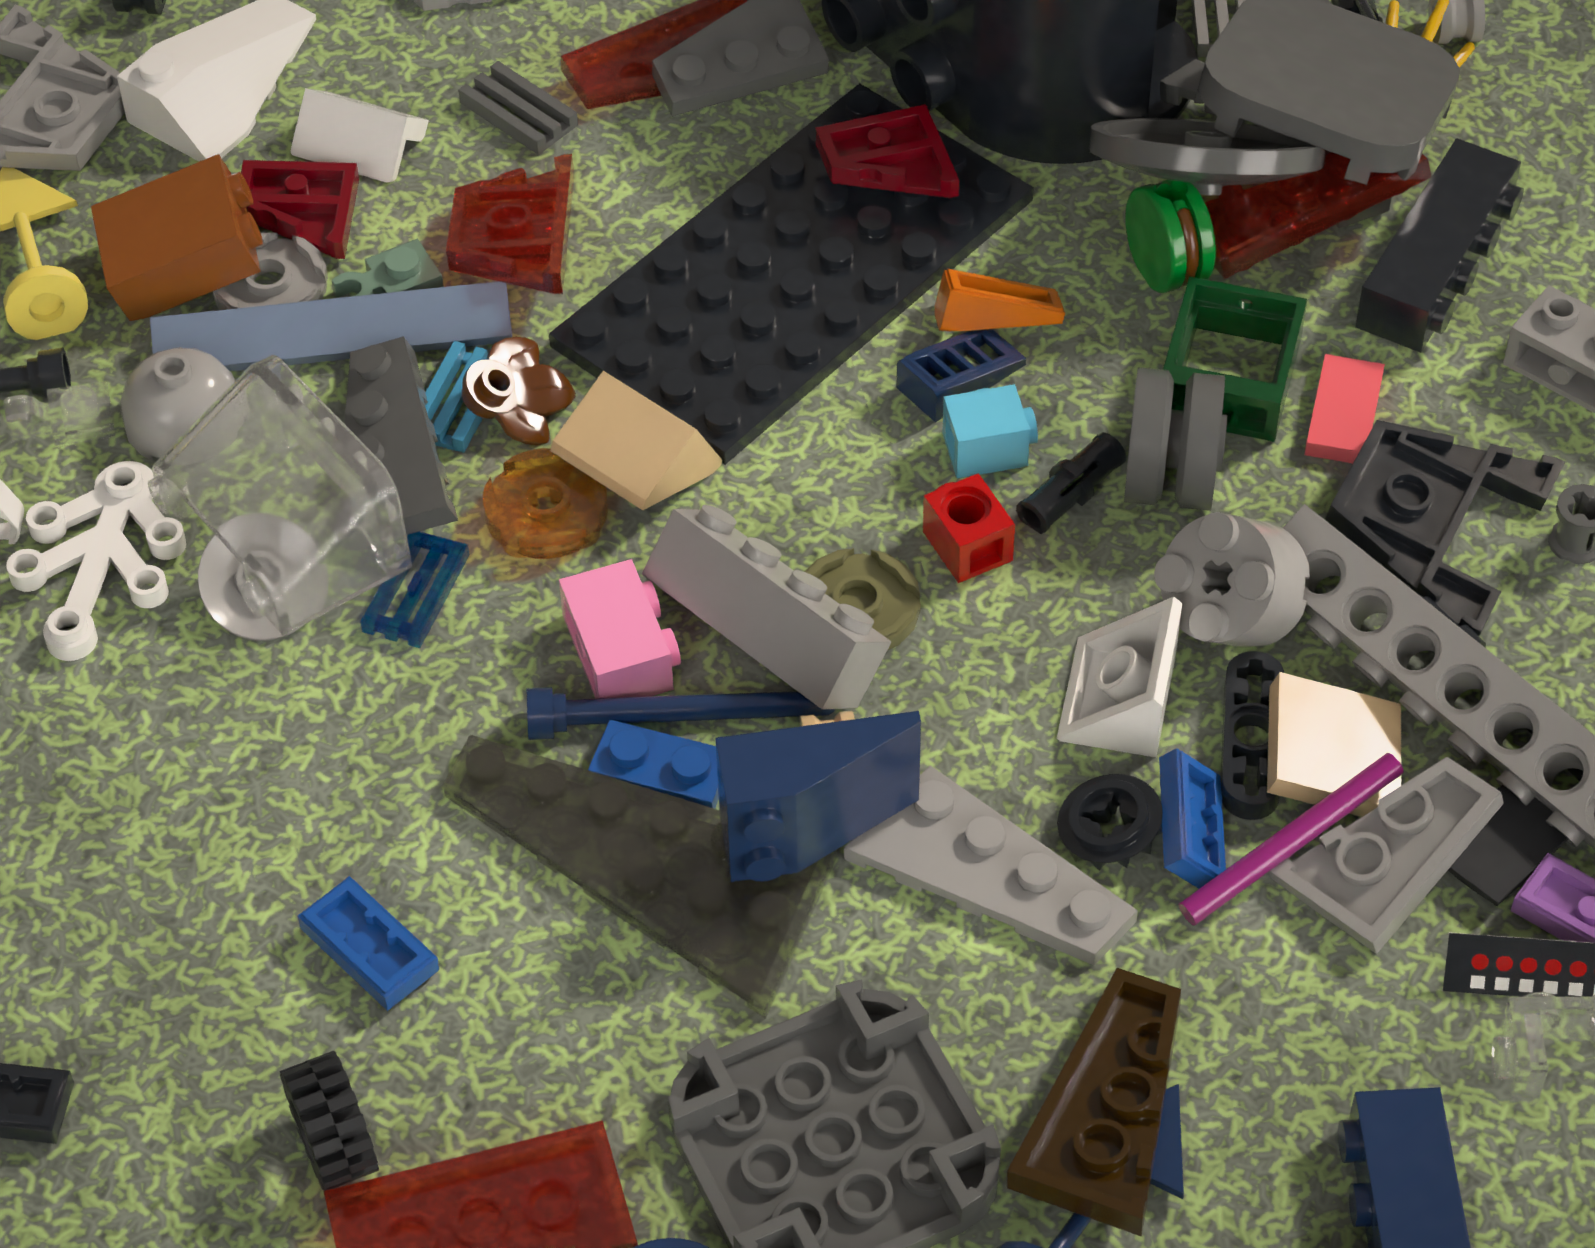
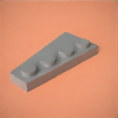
[844,765,1138,965]

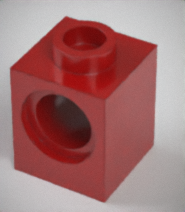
[923,473,1015,583]

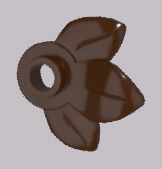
[461,336,576,445]

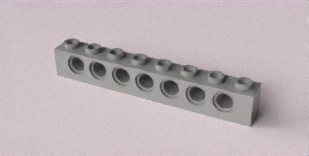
[1283,504,1595,850]

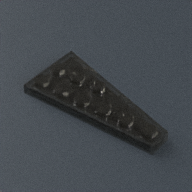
[443,735,837,1019]

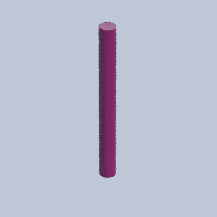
[1178,752,1404,926]

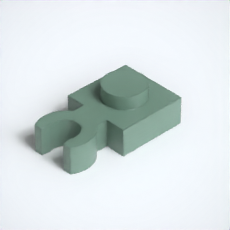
[331,238,444,298]

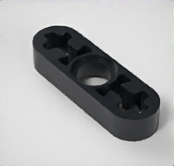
[1221,651,1284,820]

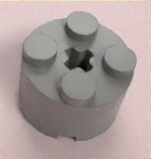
[1154,512,1310,647]

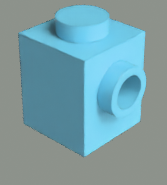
[942,384,1038,479]

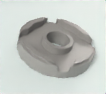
[211,233,328,310]

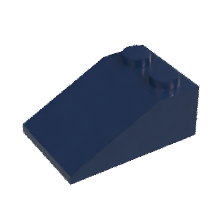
[715,711,921,882]

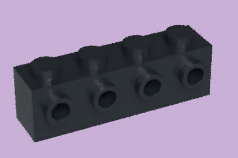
[1355,138,1524,353]

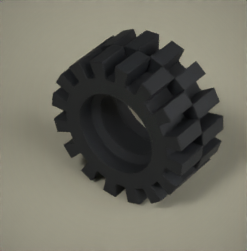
[279,1050,379,1192]

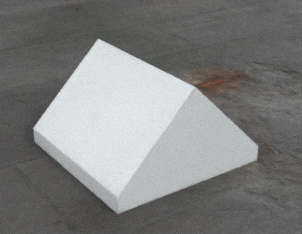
[1057,597,1182,757]

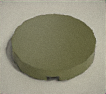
[804,548,921,650]

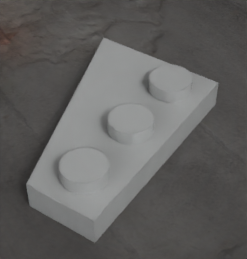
[1269,757,1504,954]

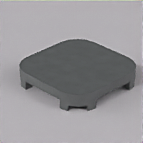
[1194,0,1460,184]
[668,980,1001,1248]

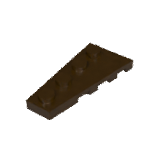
[1007,968,1181,1237]

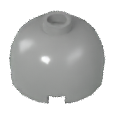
[121,347,245,465]

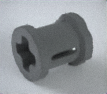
[1548,484,1595,564]

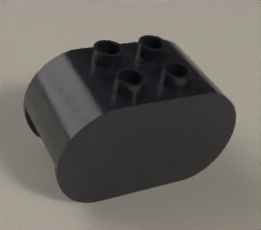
[821,0,1198,164]

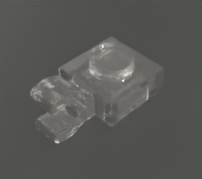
[4,381,116,448]

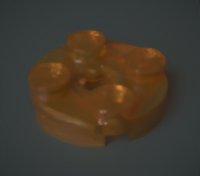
[483,448,608,559]

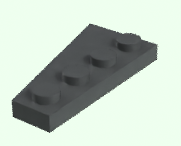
[335,336,458,548]

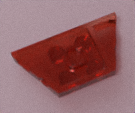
[446,154,574,294]

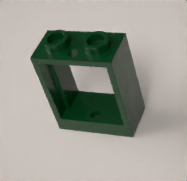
[1163,276,1307,442]

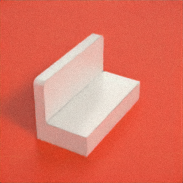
[291,88,429,183]

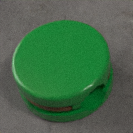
[1125,180,1216,293]

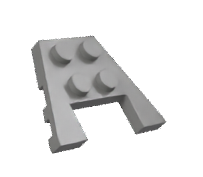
[0,5,125,171]

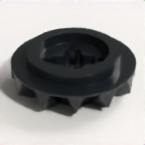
[1057,774,1163,871]

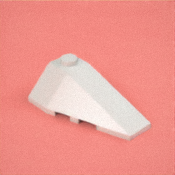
[117,0,316,162]

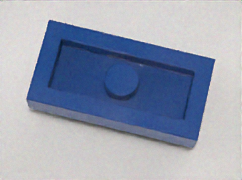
[588,720,719,814]

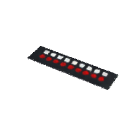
[1442,932,1595,1002]

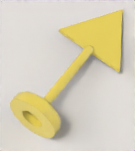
[0,167,88,340]

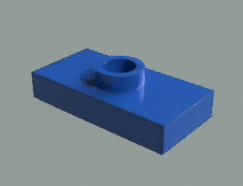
[1159,748,1226,889]
[297,876,440,1011]

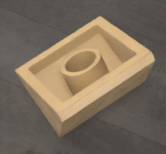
[550,371,722,510]

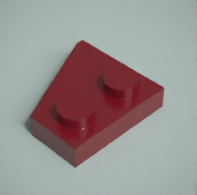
[816,104,959,198]
[241,160,359,259]

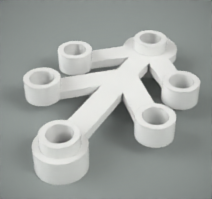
[6,461,186,661]

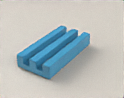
[425,341,488,453]

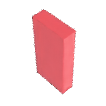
[1305,354,1385,464]

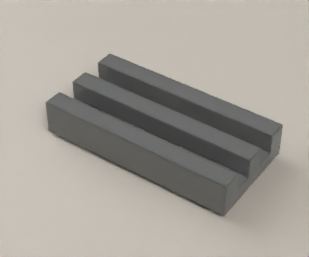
[458,61,578,155]

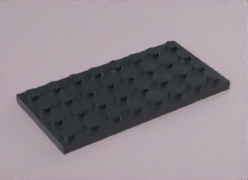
[549,83,1034,465]

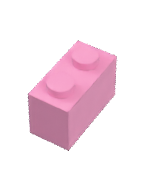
[559,559,681,699]

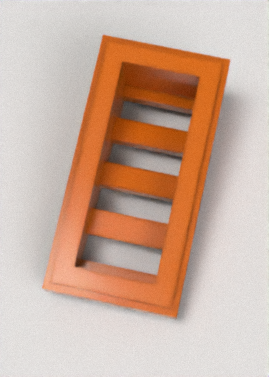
[934,269,1065,331]

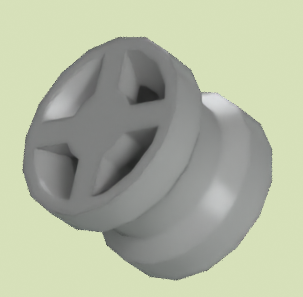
[1428,0,1485,45]

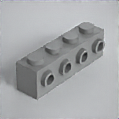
[1503,285,1595,413]
[642,505,891,709]

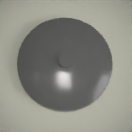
[1089,118,1326,195]

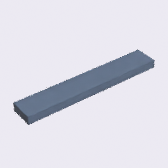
[150,281,512,371]

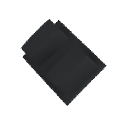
[1448,785,1568,906]

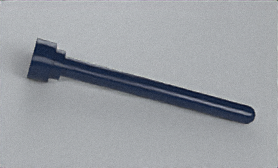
[526,687,836,740]

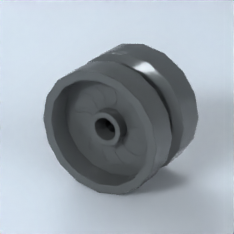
[1124,367,1227,511]

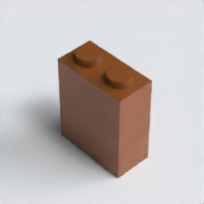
[91,154,263,321]

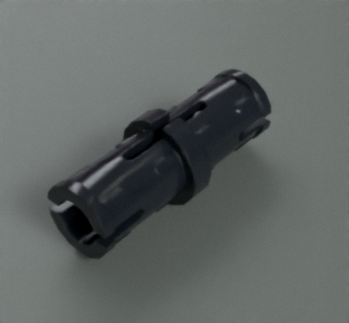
[1016,432,1126,534]

